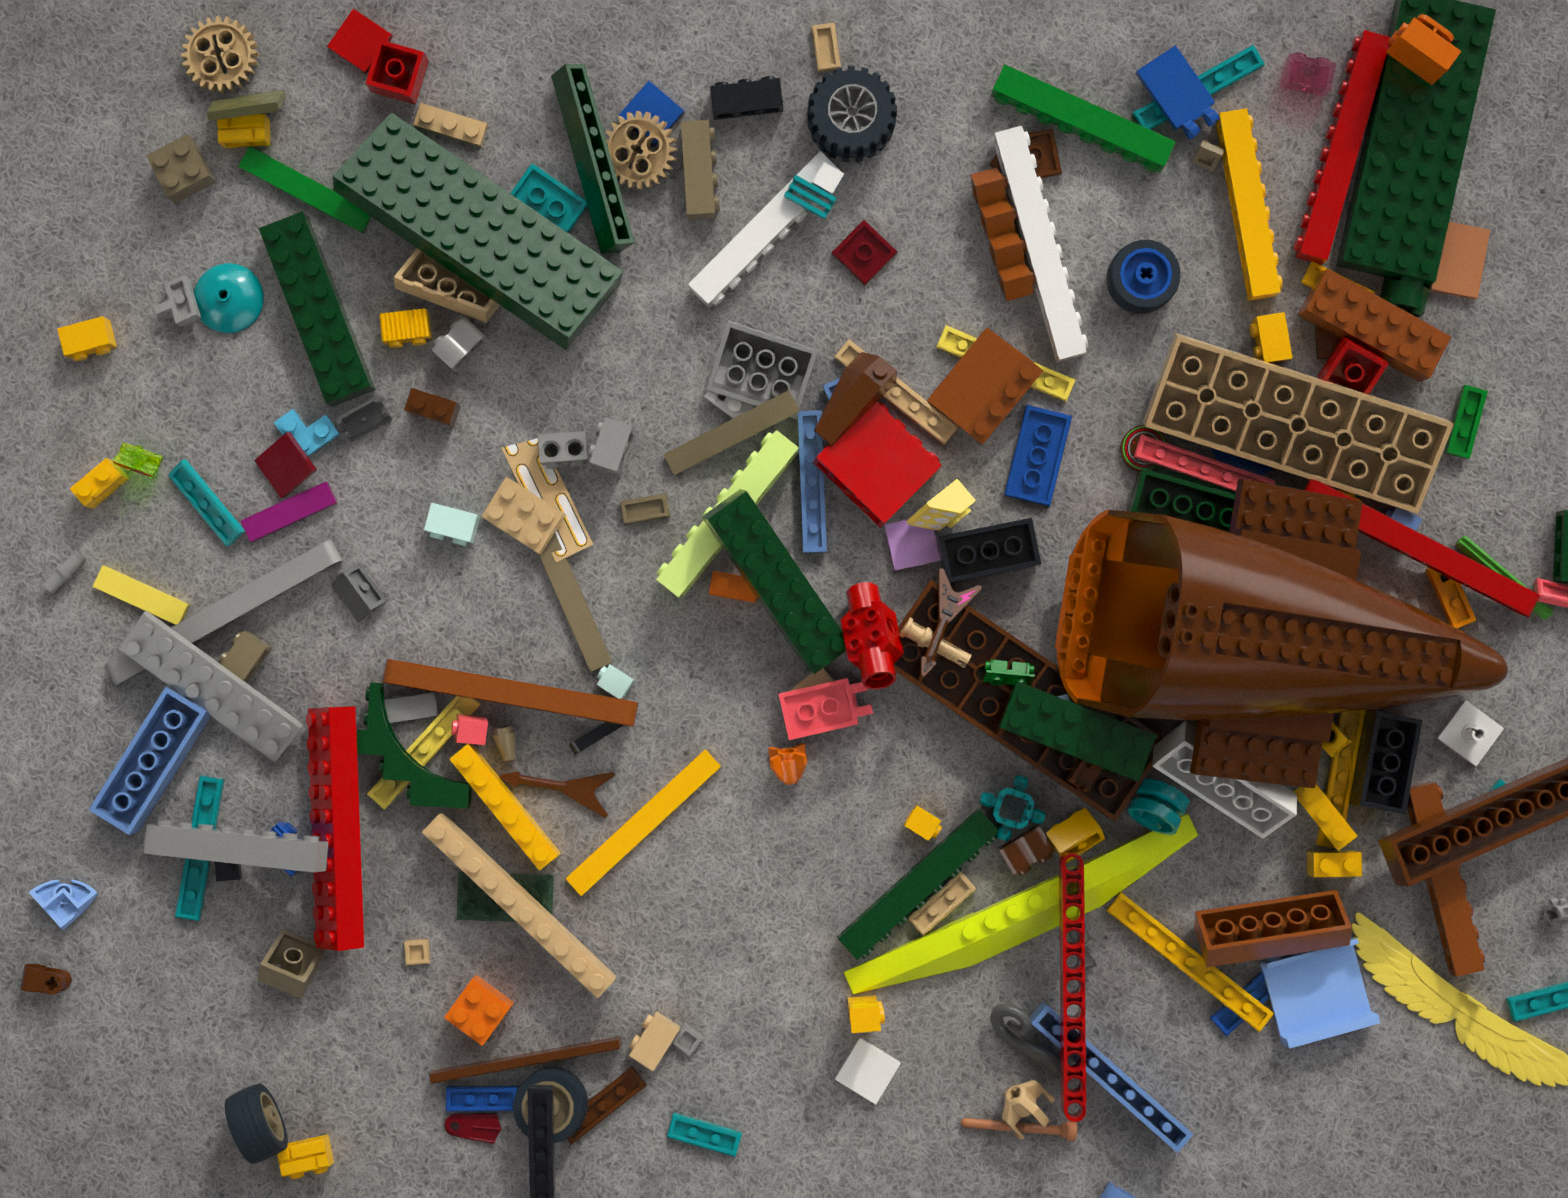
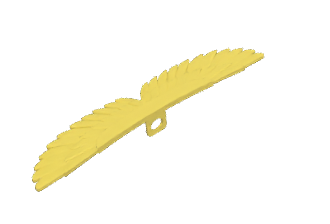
[1351,912,1568,1087]

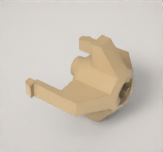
[1002,1080,1055,1140]

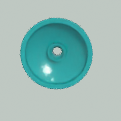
[194,263,264,333]

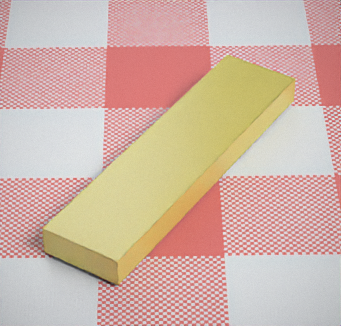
[92,565,190,625]

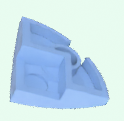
[29,880,98,930]

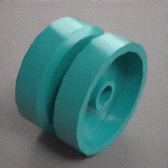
[1127,779,1190,835]

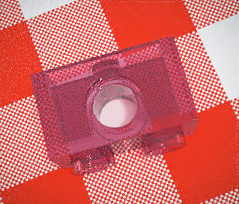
[1280,52,1336,97]

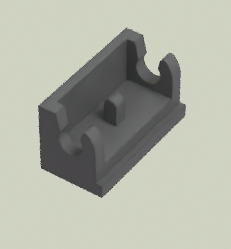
[335,396,393,442]

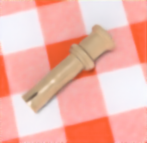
[899,617,971,668]

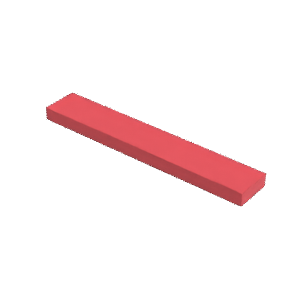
[1133,435,1275,493]

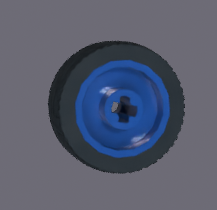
[1107,239,1181,314]

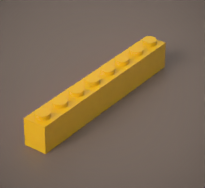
[1216,108,1283,301]

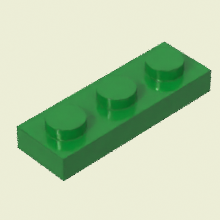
[1444,385,1488,460]

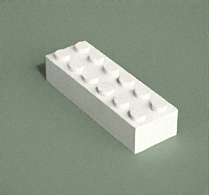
[1152,721,1297,839]

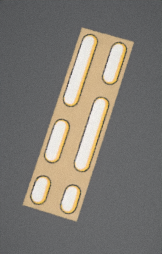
[502,438,593,562]

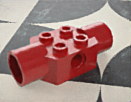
[841,582,904,689]

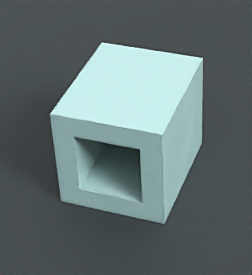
[596,664,635,699]

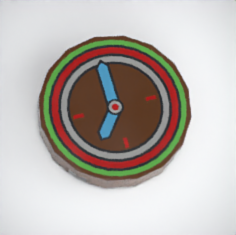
[1120,425,1167,471]

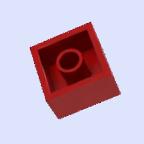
[365,39,429,105]
[1317,336,1389,395]

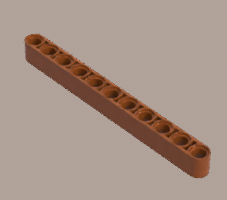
[382,659,638,727]

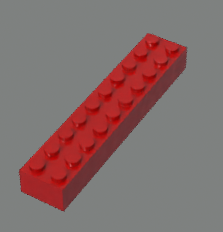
[306,706,364,951]

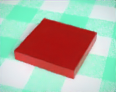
[327,8,393,74]

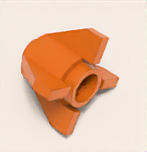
[768,743,807,785]

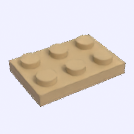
[481,477,566,554]

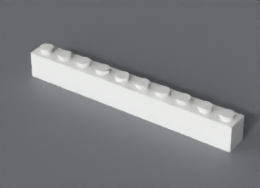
[992,126,1088,363]

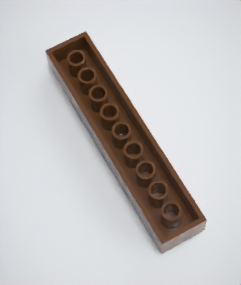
[1378,758,1568,887]

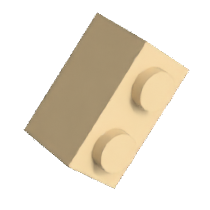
[629,1011,680,1071]

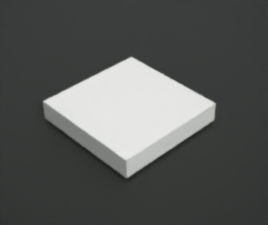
[835,1037,901,1104]

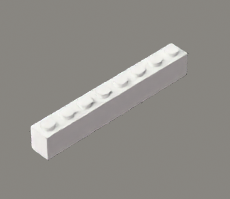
[688,151,840,308]

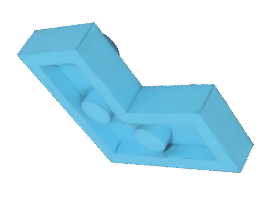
[274,409,341,457]

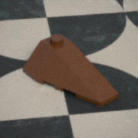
[814,352,897,447]

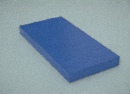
[1004,405,1072,507]

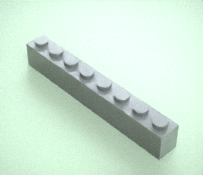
[144,820,328,873]

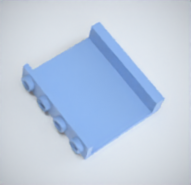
[1260,937,1380,1049]

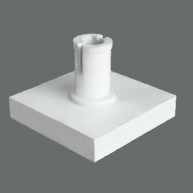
[1436,700,1504,766]

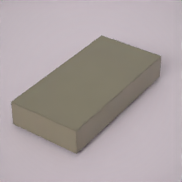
[620,493,671,525]

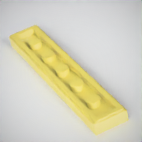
[936,325,1075,402]
[367,696,481,810]

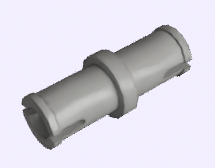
[42,550,87,594]

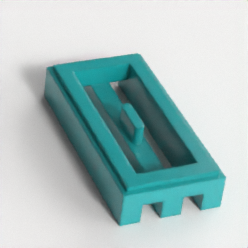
[784,175,837,220]

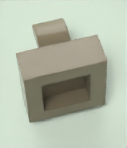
[1192,140,1224,172]

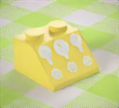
[906,479,976,531]

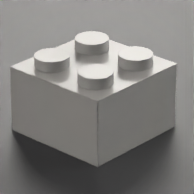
[588,417,636,477]

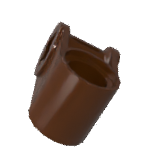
[21,964,72,995]

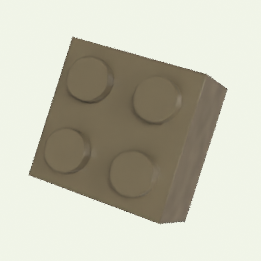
[146,134,216,203]

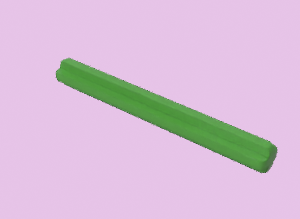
[1456,536,1553,620]

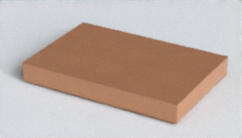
[1429,222,1490,300]

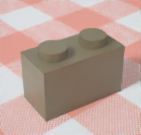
[218,631,272,683]

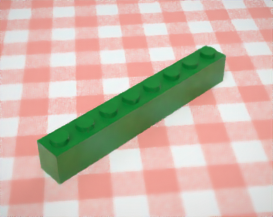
[991,64,1176,173]

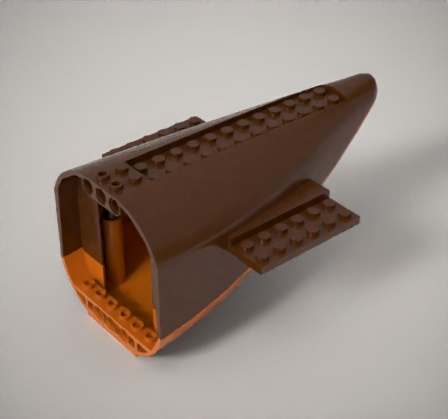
[1055,479,1508,788]

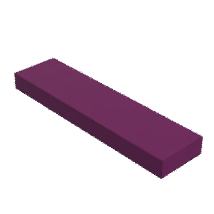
[241,481,337,542]

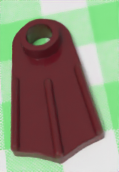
[445,1113,502,1144]

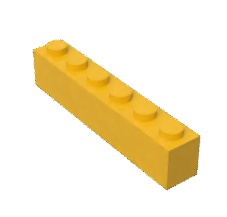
[450,744,561,871]

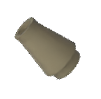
[492,725,516,761]

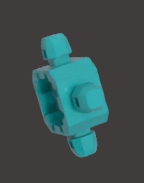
[979,775,1046,841]

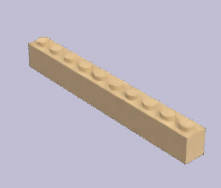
[422,813,617,998]

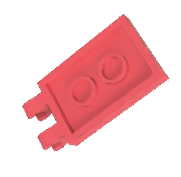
[778,678,873,740]

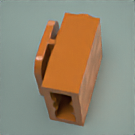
[1386,14,1461,85]

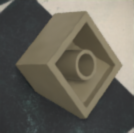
[258,929,325,999]

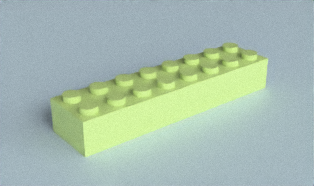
[656,430,799,599]

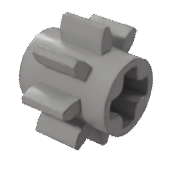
[1543,898,1568,928]

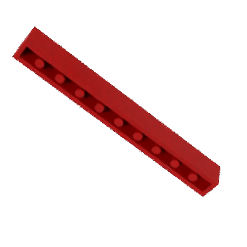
[1293,30,1391,265]

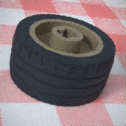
[513,1067,588,1143]
[224,1083,288,1164]

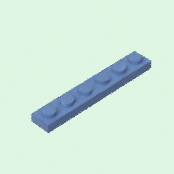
[798,411,827,553]

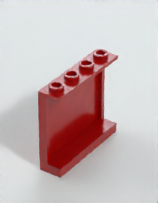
[813,402,942,529]

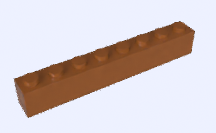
[1407,782,1485,977]

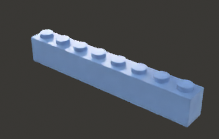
[1030,1001,1193,1153]

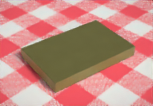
[206,90,286,121]

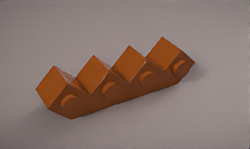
[970,167,1036,301]

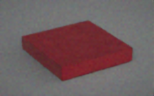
[831,220,898,286]
[254,432,317,498]

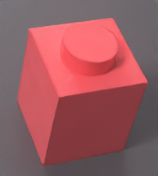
[451,714,488,745]

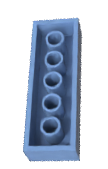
[89,687,211,835]

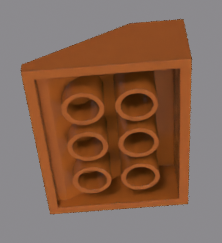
[926,327,1044,445]

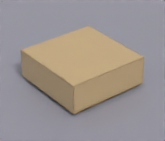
[404,939,431,965]

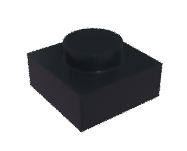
[215,862,242,882]

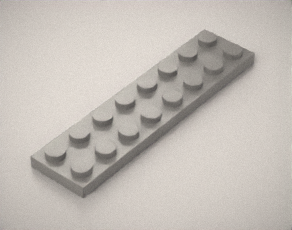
[119,611,303,762]

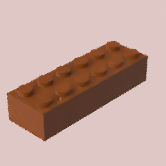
[1297,268,1451,382]
[1194,890,1352,967]

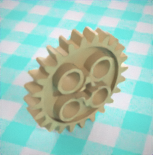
[181,16,259,94]
[606,111,678,189]

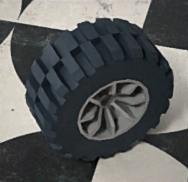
[807,66,897,162]

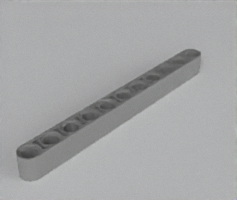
[105,540,343,687]

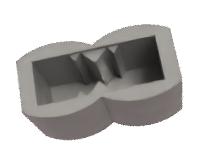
[432,317,487,373]

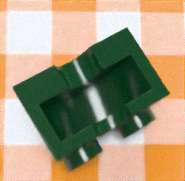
[1380,276,1430,317]

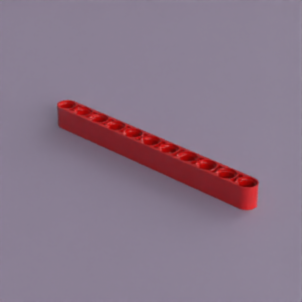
[1305,479,1540,617]
[1059,852,1086,1122]

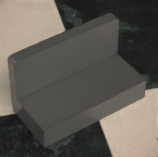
[332,563,387,622]

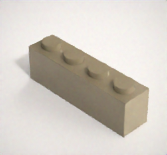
[681,120,720,220]

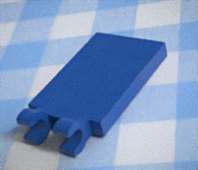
[1135,45,1220,140]

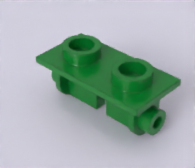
[983,659,1035,686]

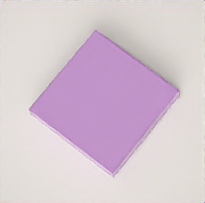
[884,520,941,571]

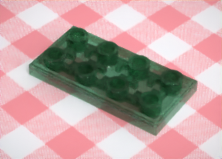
[456,871,554,922]

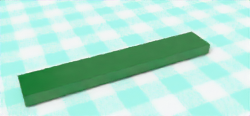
[238,146,372,234]

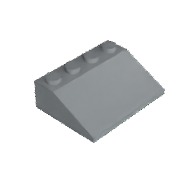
[706,321,819,419]

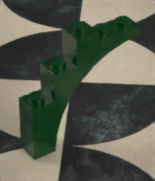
[357,682,472,809]

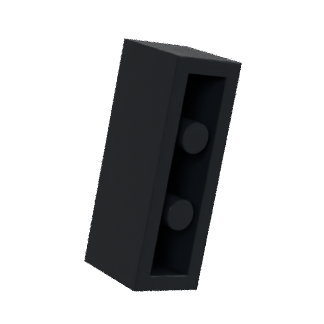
[710,76,783,120]

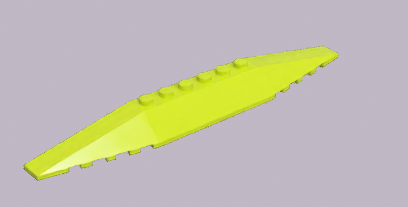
[844,813,1198,994]

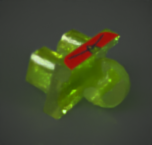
[113,442,164,479]

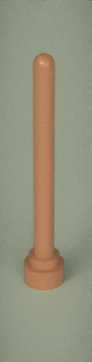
[961,1118,1077,1142]

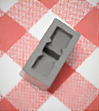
[538,431,589,469]

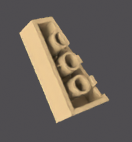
[394,248,500,323]

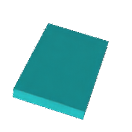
[510,163,588,233]

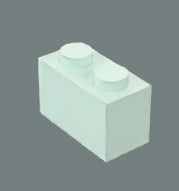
[424,503,481,546]

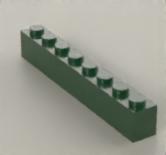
[551,64,635,254]
[837,808,999,960]

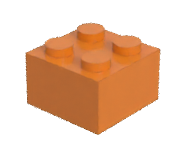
[444,975,514,1046]

